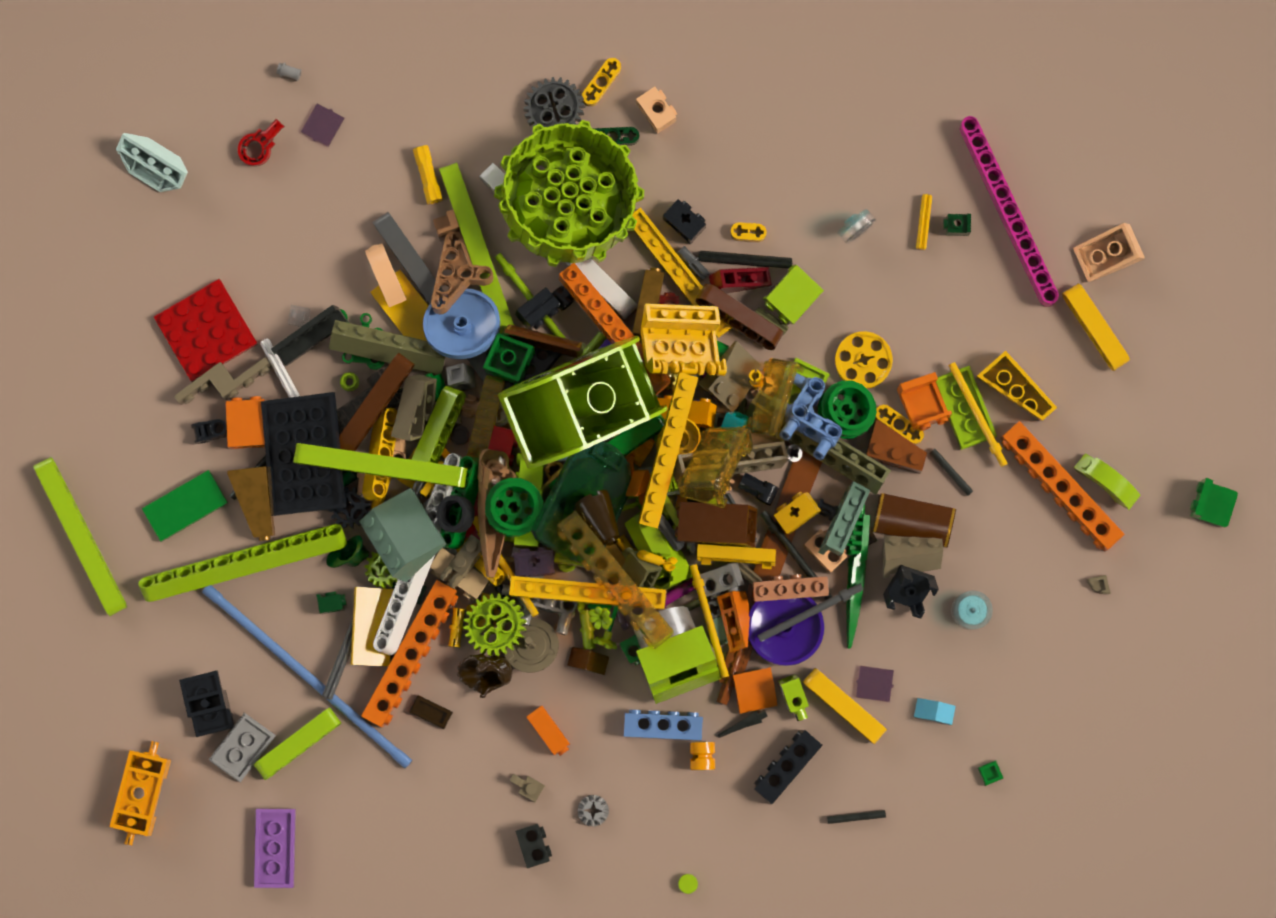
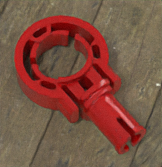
[238,119,285,166]

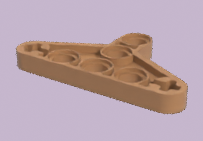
[431,231,494,315]

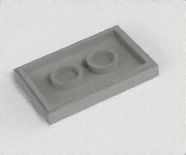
[209,712,276,782]

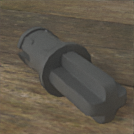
[677,246,709,280]

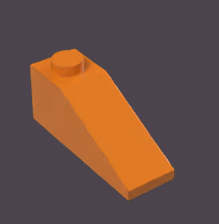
[717,591,750,653]

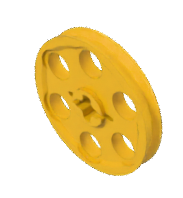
[835,331,893,389]

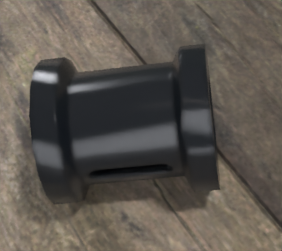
[818,498,838,522]

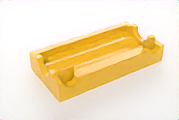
[697,544,776,569]

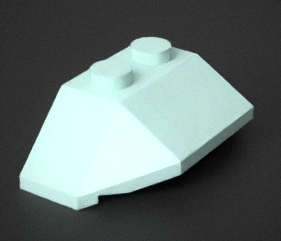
[116,133,188,192]

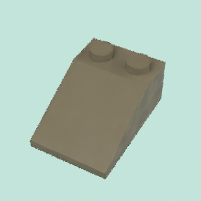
[699,341,761,412]

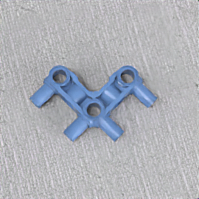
[769,370,842,460]

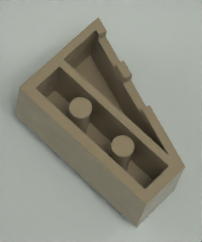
[391,374,437,441]
[882,536,943,578]

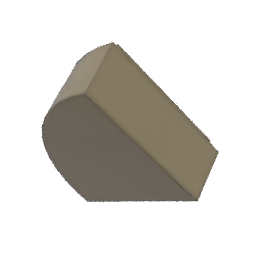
[1086,575,1111,594]

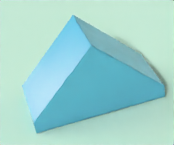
[914,698,956,725]

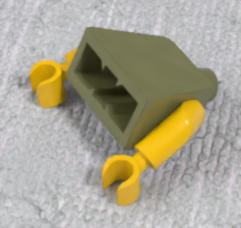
[621,547,678,588]

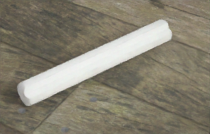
[260,338,300,398]

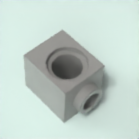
[446,363,476,391]

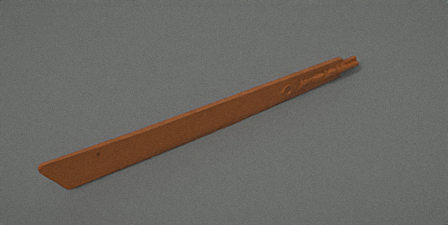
[716,449,822,705]

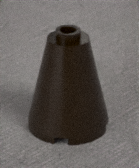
[573,490,619,546]

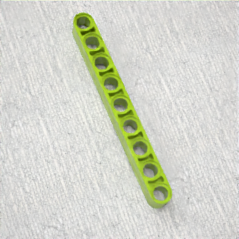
[293,443,468,488]
[33,457,127,616]

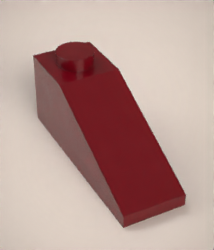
[709,267,772,294]

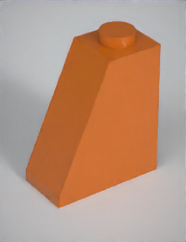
[526,706,570,756]

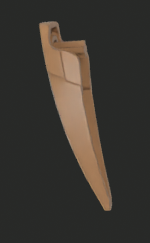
[477,449,516,578]

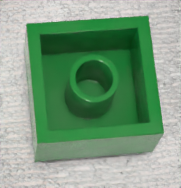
[483,333,535,384]

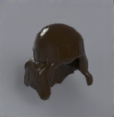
[457,654,513,698]

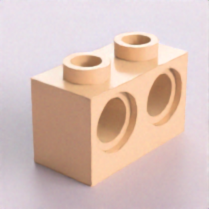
[803,529,848,574]

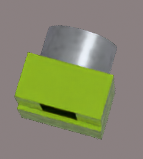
[634,606,721,704]

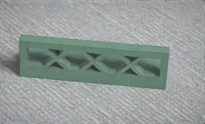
[818,481,870,556]

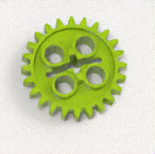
[463,593,527,656]

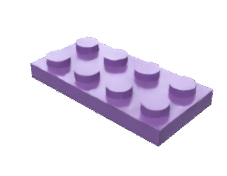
[254,809,296,888]

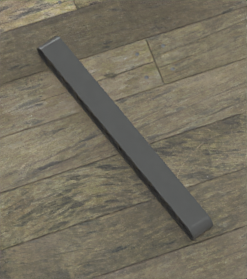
[372,212,504,390]

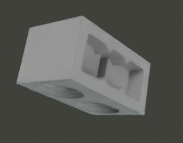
[700,563,745,600]

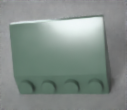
[359,488,446,582]

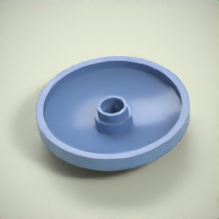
[423,288,500,359]

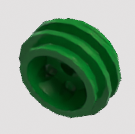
[817,380,877,439]
[485,478,543,537]

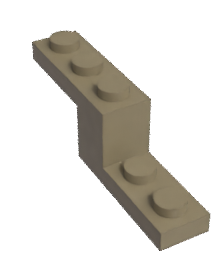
[174,357,272,405]

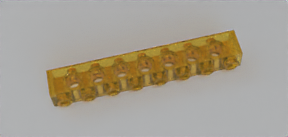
[557,511,674,649]

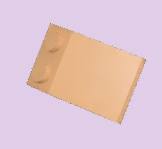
[1073,223,1145,282]

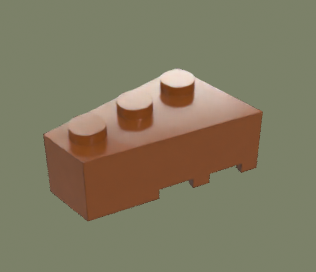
[866,419,927,474]

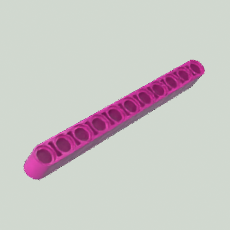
[960,116,1059,307]

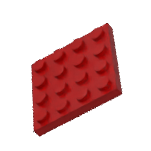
[154,279,258,382]

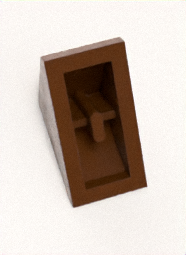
[567,647,609,676]

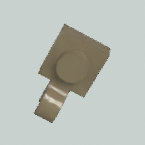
[510,774,545,802]

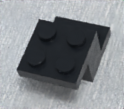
[179,670,234,737]

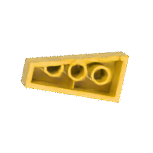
[976,351,1057,421]

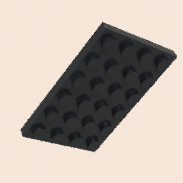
[261,392,346,516]

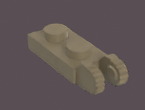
[440,534,482,588]

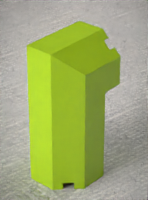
[624,515,692,590]

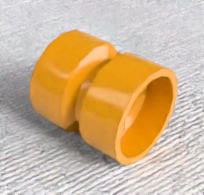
[690,742,715,770]

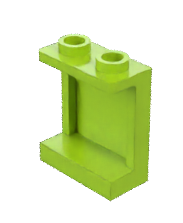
[763,265,824,325]

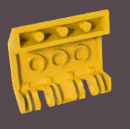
[641,304,727,376]

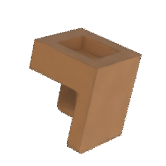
[433,210,460,238]

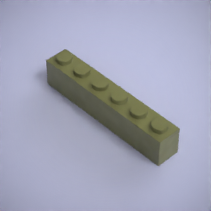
[329,320,445,375]

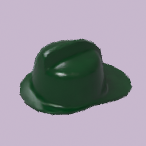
[326,535,370,568]

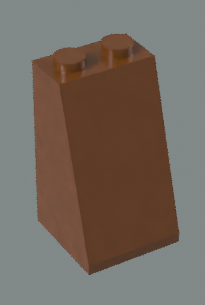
[675,502,758,548]

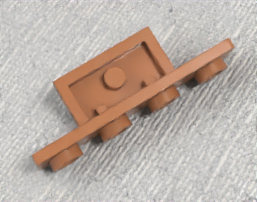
[753,574,829,602]

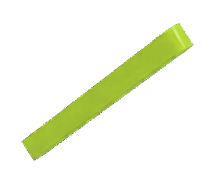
[439,163,514,335]
[138,524,347,602]

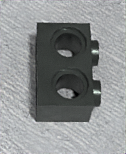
[515,823,552,869]

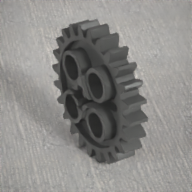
[523,77,585,128]

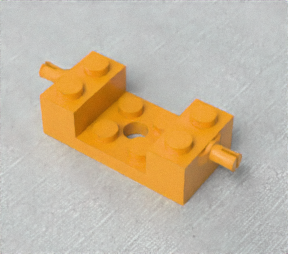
[109,741,171,846]

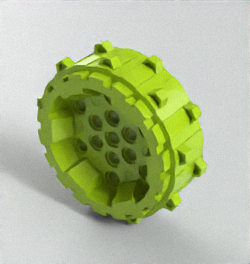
[494,120,644,267]

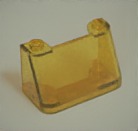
[677,427,753,509]

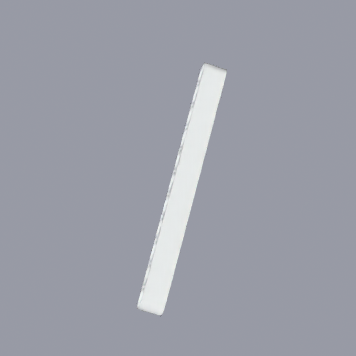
[479,163,638,320]
[373,453,463,655]

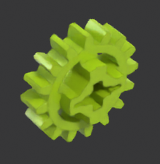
[364,552,398,589]

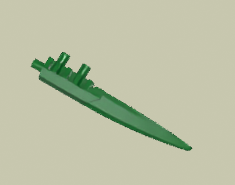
[846,505,870,649]

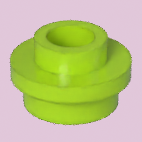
[340,372,359,392]

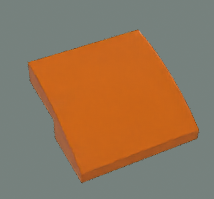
[732,667,777,714]

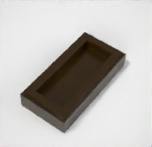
[410,695,453,729]

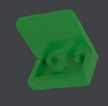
[1190,478,1238,528]

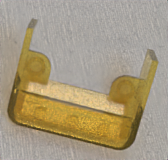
[747,358,804,442]

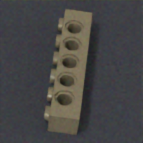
[673,441,789,482]

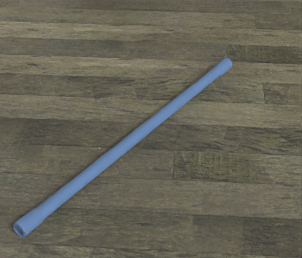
[202,585,412,769]

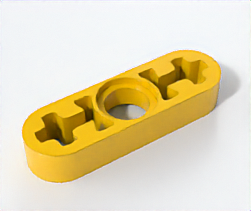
[582,58,621,107]
[875,405,924,445]

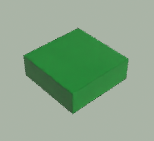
[978,760,1004,786]

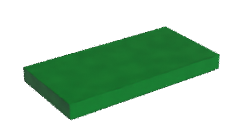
[142,470,228,542]

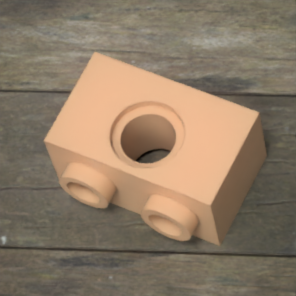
[636,87,677,134]

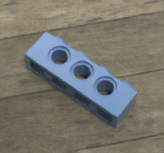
[624,710,703,740]

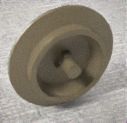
[504,618,559,673]

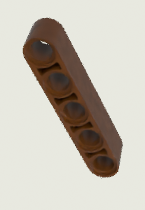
[696,284,784,350]

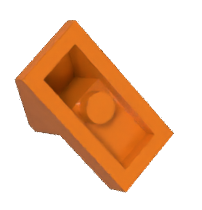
[626,470,650,505]

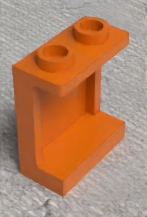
[897,372,952,431]
[226,396,265,449]

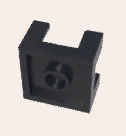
[883,565,939,619]

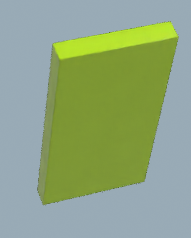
[936,366,997,450]

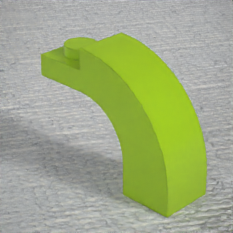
[1074,453,1141,510]

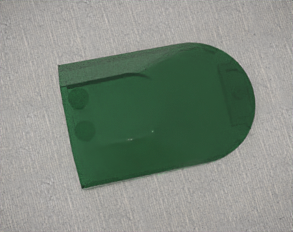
[531,442,631,568]

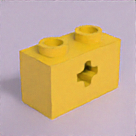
[774,492,821,534]

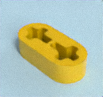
[730,222,767,242]

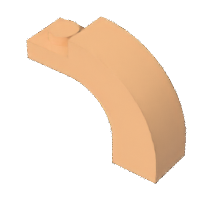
[365,243,406,307]

